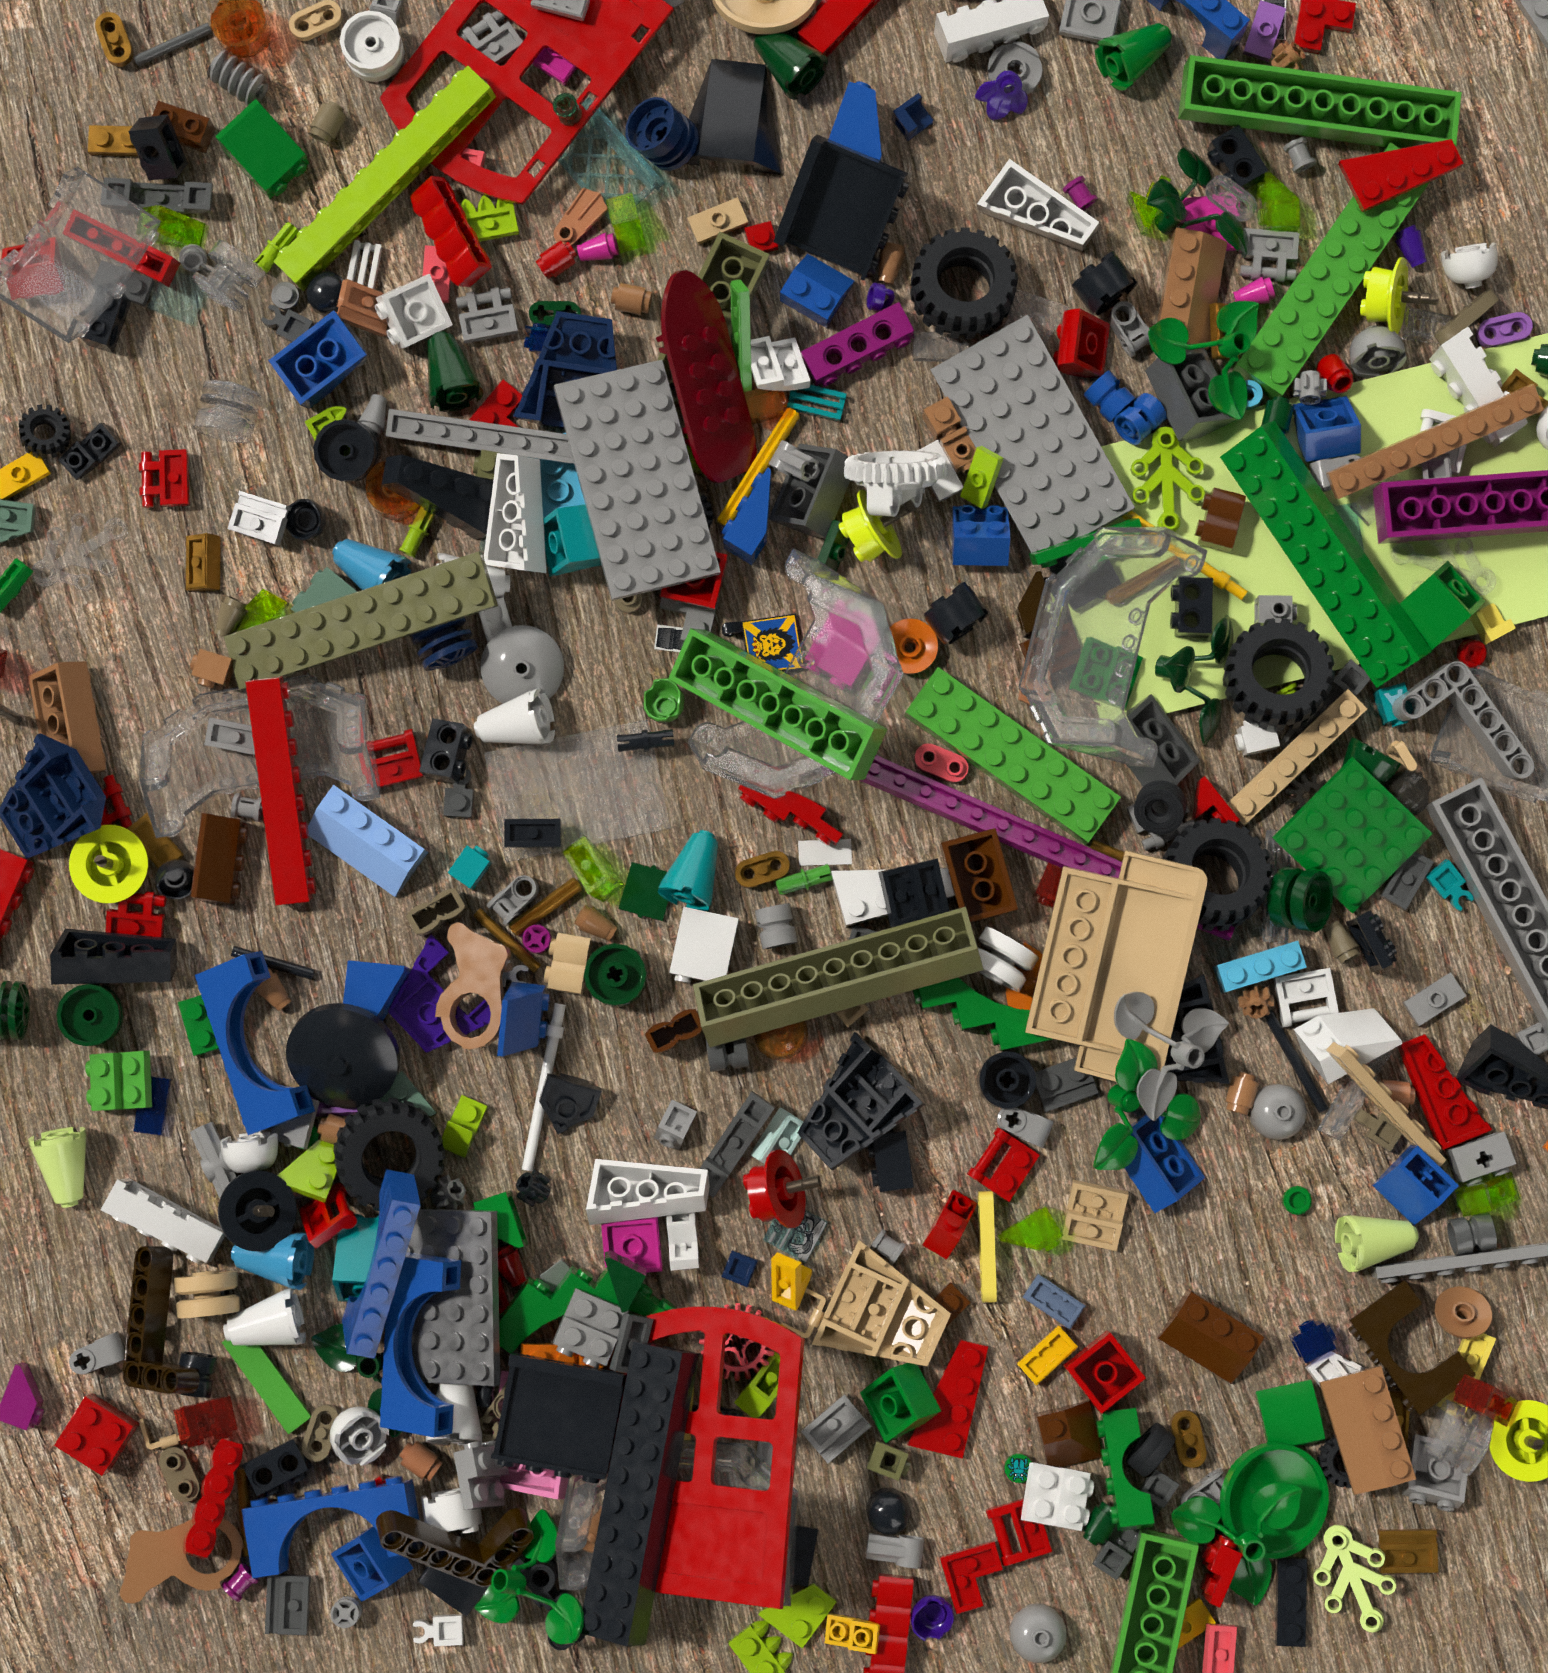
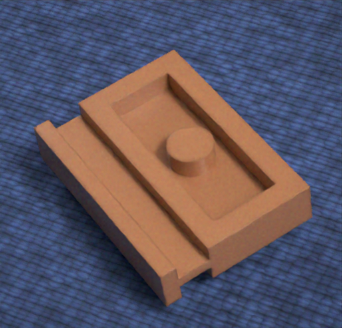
[337,279,387,337]

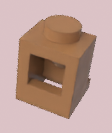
[940,426,976,474]

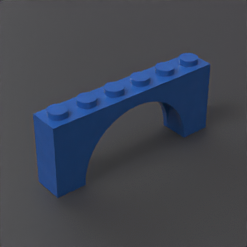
[195,951,316,1135]
[342,1169,420,1359]
[380,1252,461,1437]
[241,1476,420,1579]

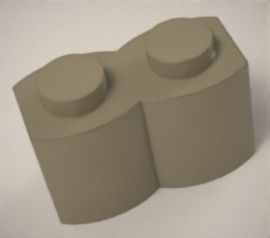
[406,889,468,936]

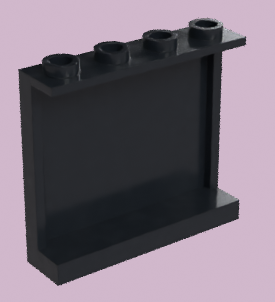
[773,134,910,281]
[491,1352,626,1483]

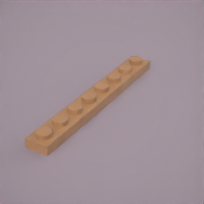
[1326,384,1544,499]

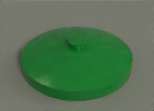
[1220,1442,1329,1559]

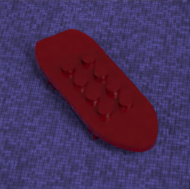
[656,270,757,483]

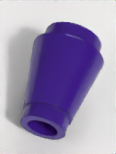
[1394,224,1427,268]

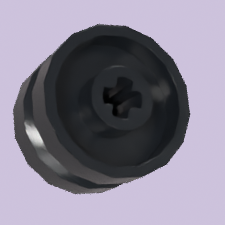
[313,419,381,482]

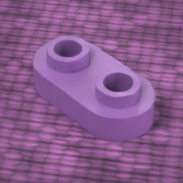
[1476,312,1533,348]

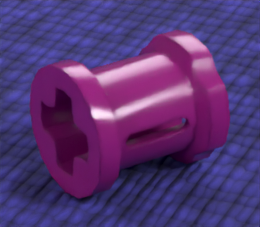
[1063,176,1098,211]
[221,1563,260,1602]

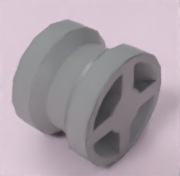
[331,1596,362,1628]

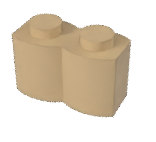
[544,933,592,995]

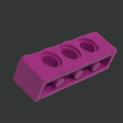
[801,302,914,387]

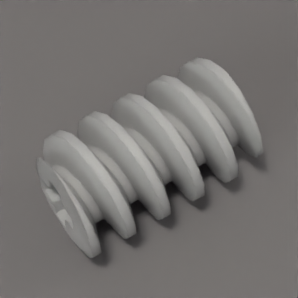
[207,49,268,106]

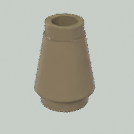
[214,596,247,637]
[1324,921,1361,964]

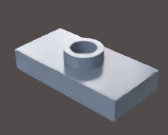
[1022,1273,1085,1329]

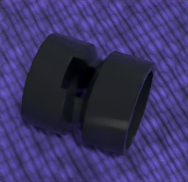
[179,1351,217,1398]

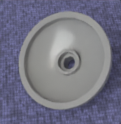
[480,625,564,704]

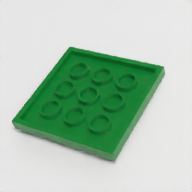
[1272,757,1433,914]

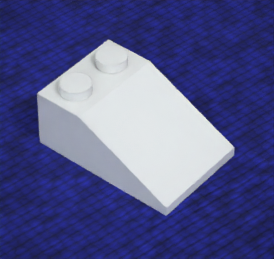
[1294,1008,1402,1084]

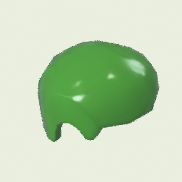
[643,678,685,723]

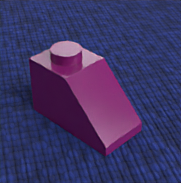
[0,1362,44,1431]

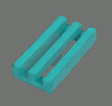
[787,385,847,422]

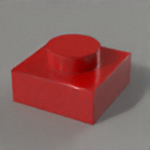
[744,221,778,253]

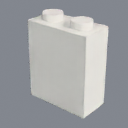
[669,907,739,984]

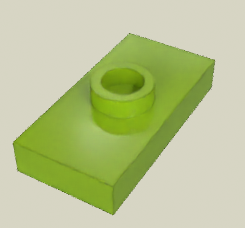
[960,446,1004,509]

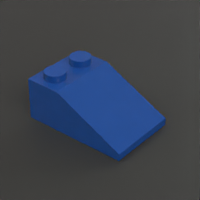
[268,310,367,409]
[497,982,550,1057]

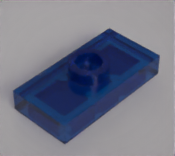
[133,1077,171,1135]

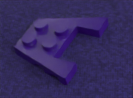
[388,934,491,1053]

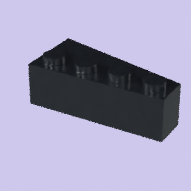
[382,454,493,539]
[50,928,177,985]

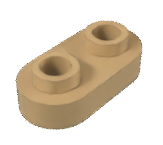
[289,0,343,41]

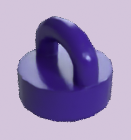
[866,283,895,312]

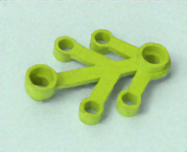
[1130,427,1205,535]

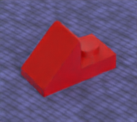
[1192,776,1240,823]

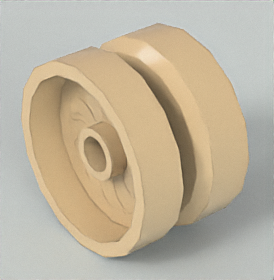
[174,1270,241,1318]

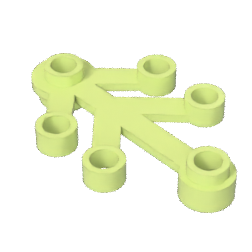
[1313,1525,1396,1632]

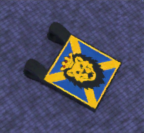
[722,613,805,672]

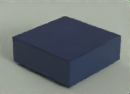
[721,1250,758,1287]

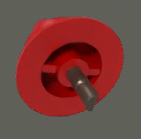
[743,1149,822,1228]

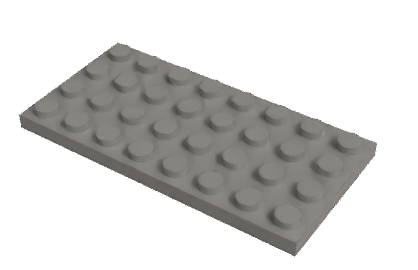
[930,314,1135,553]
[554,360,721,601]

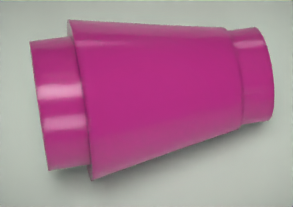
[577,232,619,262]
[1233,277,1276,305]

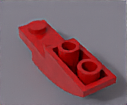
[738,784,843,846]

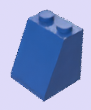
[829,81,882,161]
[343,960,411,1021]

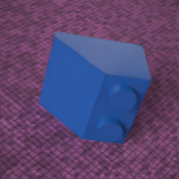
[780,254,855,328]
[1292,396,1361,462]
[331,1526,414,1602]

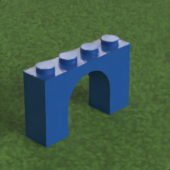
[1147,0,1250,60]

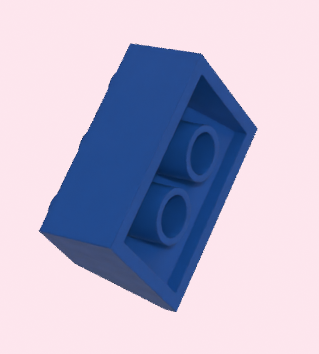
[1125,1114,1205,1213]

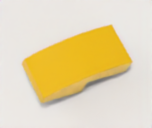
[824,1613,880,1654]

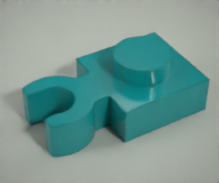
[1425,859,1474,911]

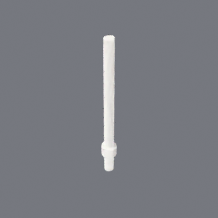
[522,1003,566,1171]

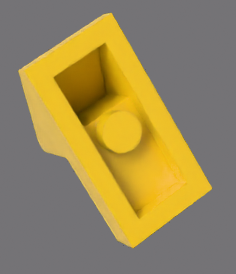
[771,1252,812,1311]

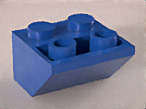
[952,505,1010,566]
[1372,1145,1459,1225]

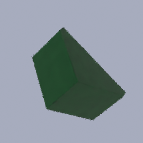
[605,1250,647,1313]

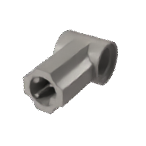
[768,440,820,482]
[866,1533,924,1569]

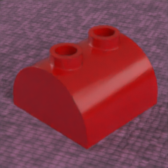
[1053,308,1110,378]

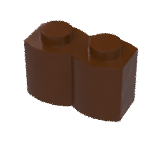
[1194,487,1246,553]
[645,1009,703,1053]

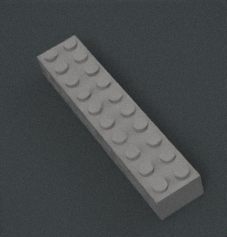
[1425,777,1548,1038]

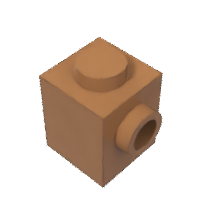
[922,396,961,441]
[190,649,234,689]

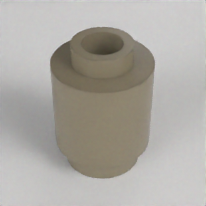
[309,101,346,145]

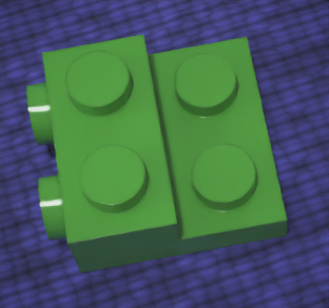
[85,1051,152,1111]

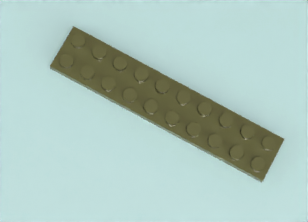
[224,551,498,690]

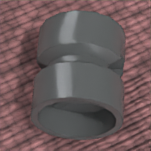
[706,1038,750,1072]
[1447,1212,1497,1256]

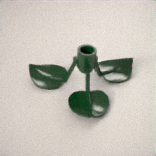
[1147,147,1248,258]
[1155,615,1233,746]
[311,1323,403,1437]

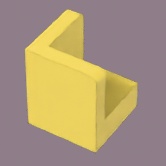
[1470,603,1516,645]

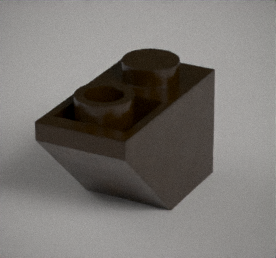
[1015,571,1060,637]

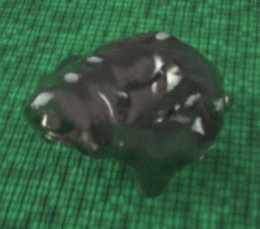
[1384,770,1431,816]

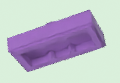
[1243,0,1286,62]

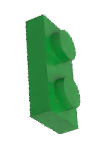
[178,995,219,1056]

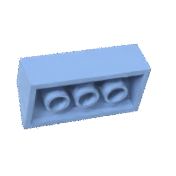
[308,785,428,897]

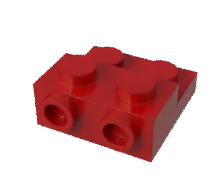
[1200,1533,1242,1608]

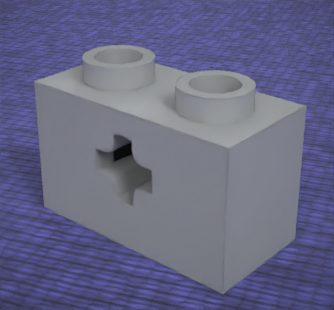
[1445,1131,1516,1185]

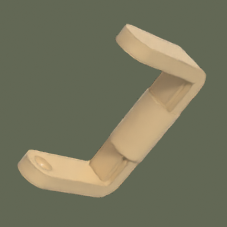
[1386,741,1417,776]
[781,1288,826,1338]
[139,1406,192,1450]

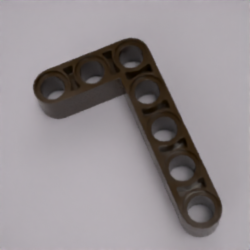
[123,1246,200,1394]
[376,1508,534,1587]

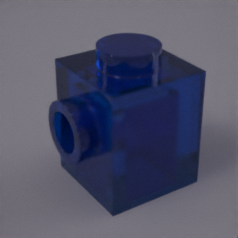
[1288,1319,1337,1363]

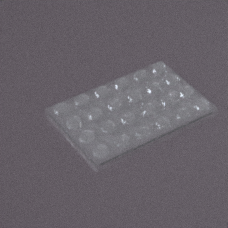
[484,719,671,863]

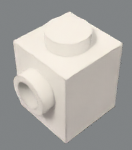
[1234,720,1280,757]

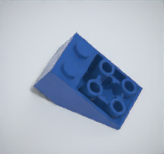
[722,468,771,566]

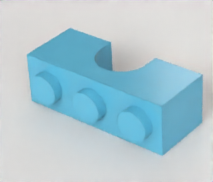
[1213,941,1307,993]

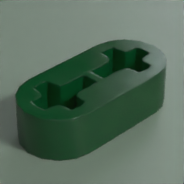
[529,301,581,329]

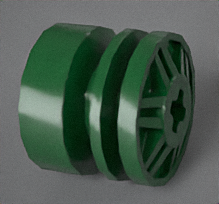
[0,981,30,1040]

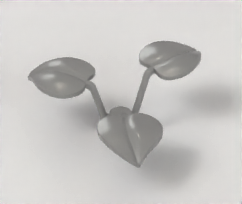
[1114,991,1229,1121]

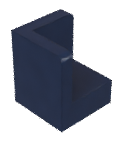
[892,93,933,141]

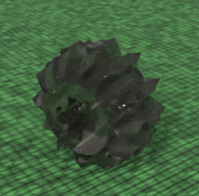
[1285,774,1327,815]

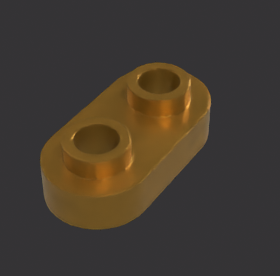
[95,12,134,67]
[735,851,790,888]
[1170,1410,1207,1468]

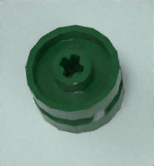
[1268,866,1333,933]
[584,943,648,1007]
[56,984,125,1047]

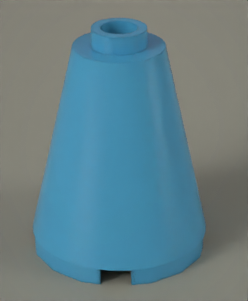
[332,539,411,590]
[231,1233,314,1290]

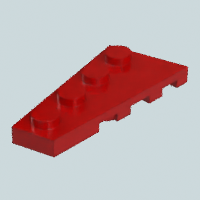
[1338,139,1464,213]
[1397,1034,1492,1150]
[907,1339,988,1459]

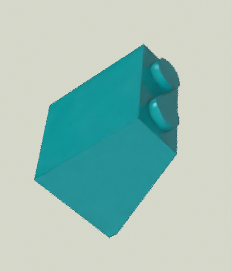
[543,504,602,577]
[332,1214,379,1302]

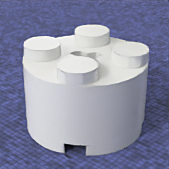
[421,1488,483,1533]

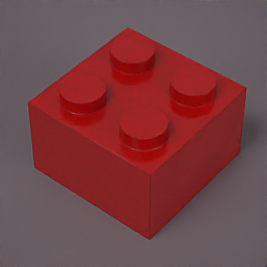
[1063,1330,1146,1414]
[54,1393,140,1476]

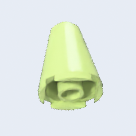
[28,1127,87,1208]
[1335,1215,1419,1272]

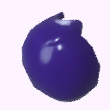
[910,1595,955,1641]

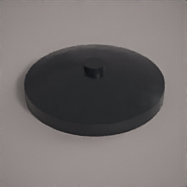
[286,1003,400,1108]

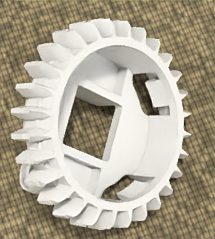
[844,450,947,517]

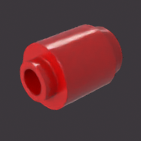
[535,240,577,279]
[1316,354,1353,393]

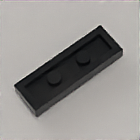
[1275,1557,1307,1647]

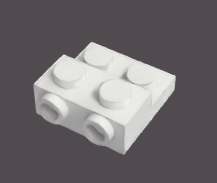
[375,274,453,349]
[1021,1462,1094,1531]

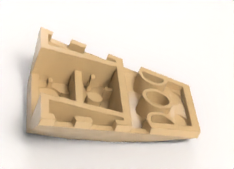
[812,1240,951,1366]

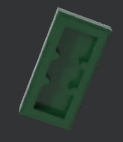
[813,520,850,582]

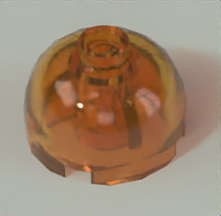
[753,1021,808,1061]

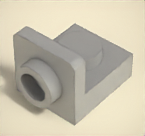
[654,1100,697,1150]

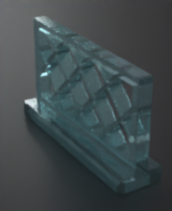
[543,97,665,225]

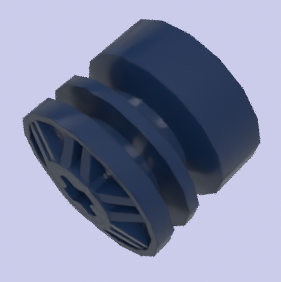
[625,97,699,171]
[409,617,478,671]

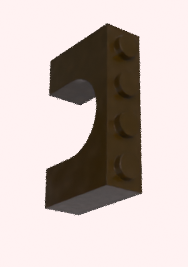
[1348,1280,1476,1415]

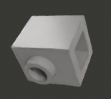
[1254,595,1297,626]

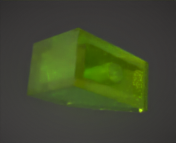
[136,205,206,248]
[563,835,625,902]
[1455,1172,1520,1217]
[995,1206,1064,1252]

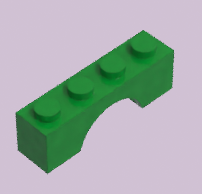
[1096,1408,1155,1532]

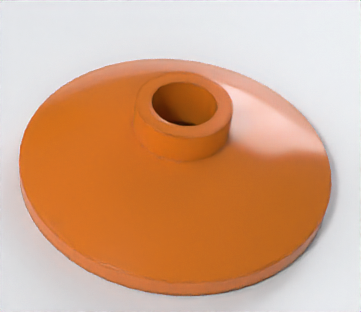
[882,618,938,674]

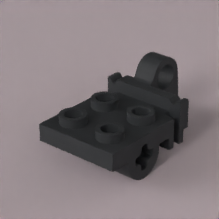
[511,1553,585,1650]

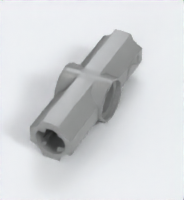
[190,1122,238,1198]

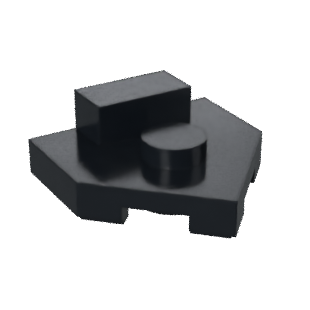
[539,1073,602,1134]

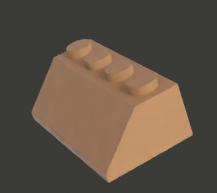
[1157,227,1227,351]
[28,661,106,775]
[1319,1366,1416,1495]

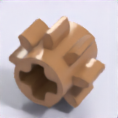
[1271,42,1305,70]
[1238,983,1274,1019]

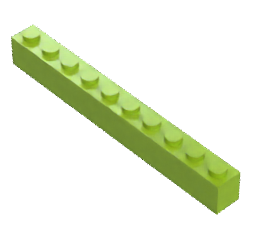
[273,66,496,291]

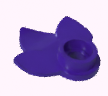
[975,71,1028,120]

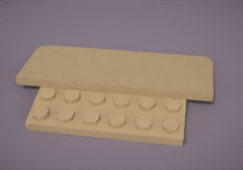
[1025,850,1207,1082]

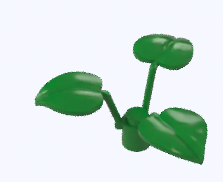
[1148,301,1259,420]
[1093,1039,1201,1170]
[1171,1482,1302,1606]
[474,1509,584,1644]

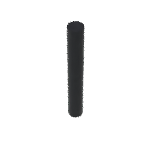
[231,946,315,980]

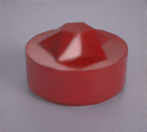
[1457,639,1487,668]

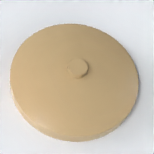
[712,0,818,34]

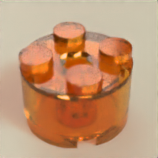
[211,0,271,58]
[366,461,421,522]

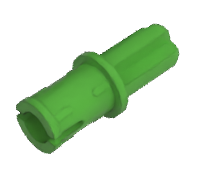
[776,863,833,895]

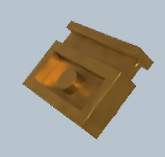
[1378,1529,1439,1573]

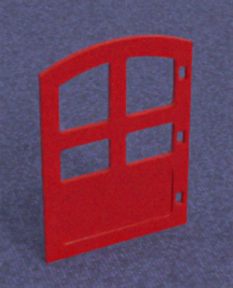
[379,0,674,205]
[623,1307,805,1609]

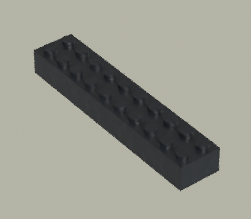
[581,1342,699,1647]

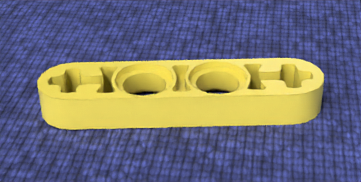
[978,1191,997,1303]

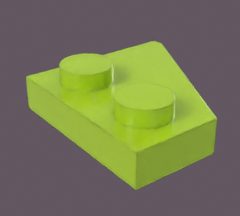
[277,1140,337,1203]
[758,1583,837,1648]

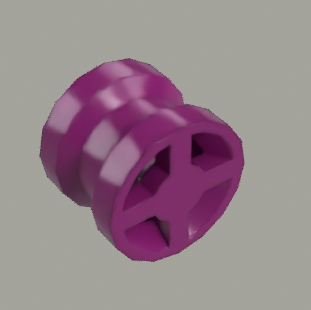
[523,925,552,954]

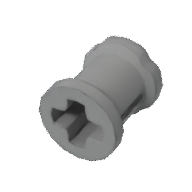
[1283,137,1317,173]
[231,793,263,822]
[869,1228,906,1265]

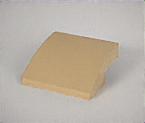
[1061,1180,1129,1251]

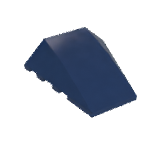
[513,311,617,429]
[0,733,106,859]

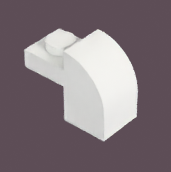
[666,1212,699,1271]

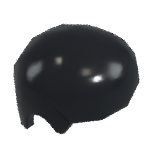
[306,271,343,317]
[286,499,326,541]
[155,859,194,900]
[866,1487,910,1535]

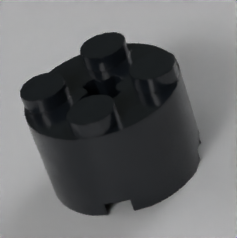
[1071,251,1138,316]
[924,582,990,646]
[977,1051,1036,1109]

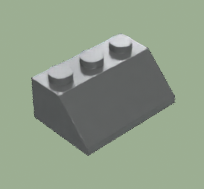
[1145,348,1235,441]
[769,443,850,538]
[1103,694,1200,787]

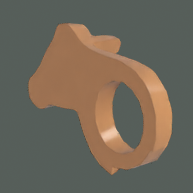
[435,922,513,1049]
[120,1518,244,1604]

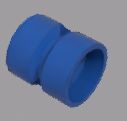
[1083,370,1136,423]
[1114,393,1166,445]

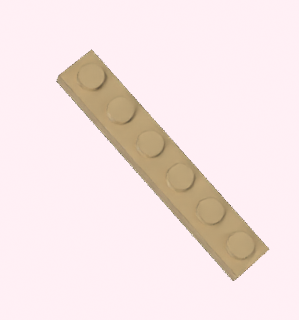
[1227,689,1367,826]
[1326,1042,1446,1166]

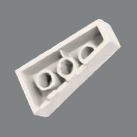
[934,0,1049,63]
[977,159,1099,251]
[1429,327,1528,447]
[484,453,546,573]
[831,868,955,927]
[586,1159,710,1225]
[101,1178,225,1265]

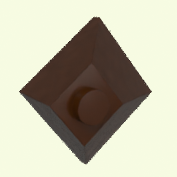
[1034,1400,1101,1468]

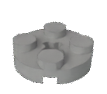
[988,41,1043,94]

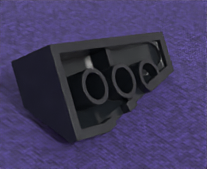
[1456,1024,1548,1109]

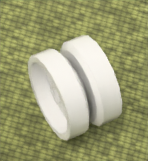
[340,10,405,82]
[978,927,1039,992]

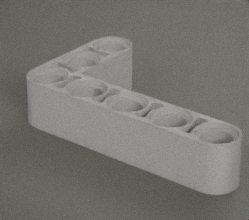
[1392,661,1534,780]

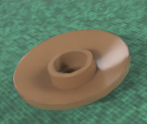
[1434,1286,1492,1339]

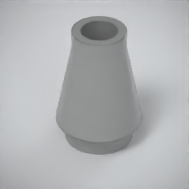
[358,394,388,438]

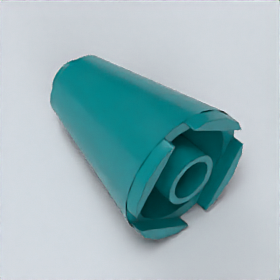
[657,830,719,911]

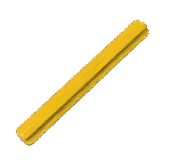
[717,408,800,527]

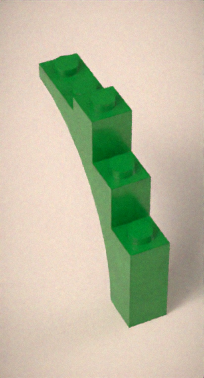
[912,977,1053,1051]
[499,1257,676,1354]

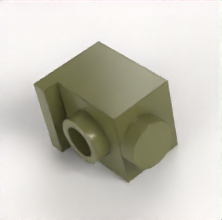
[473,450,503,481]
[866,1439,912,1481]

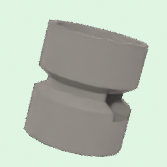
[755,903,798,950]

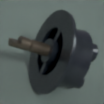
[218,1171,297,1251]

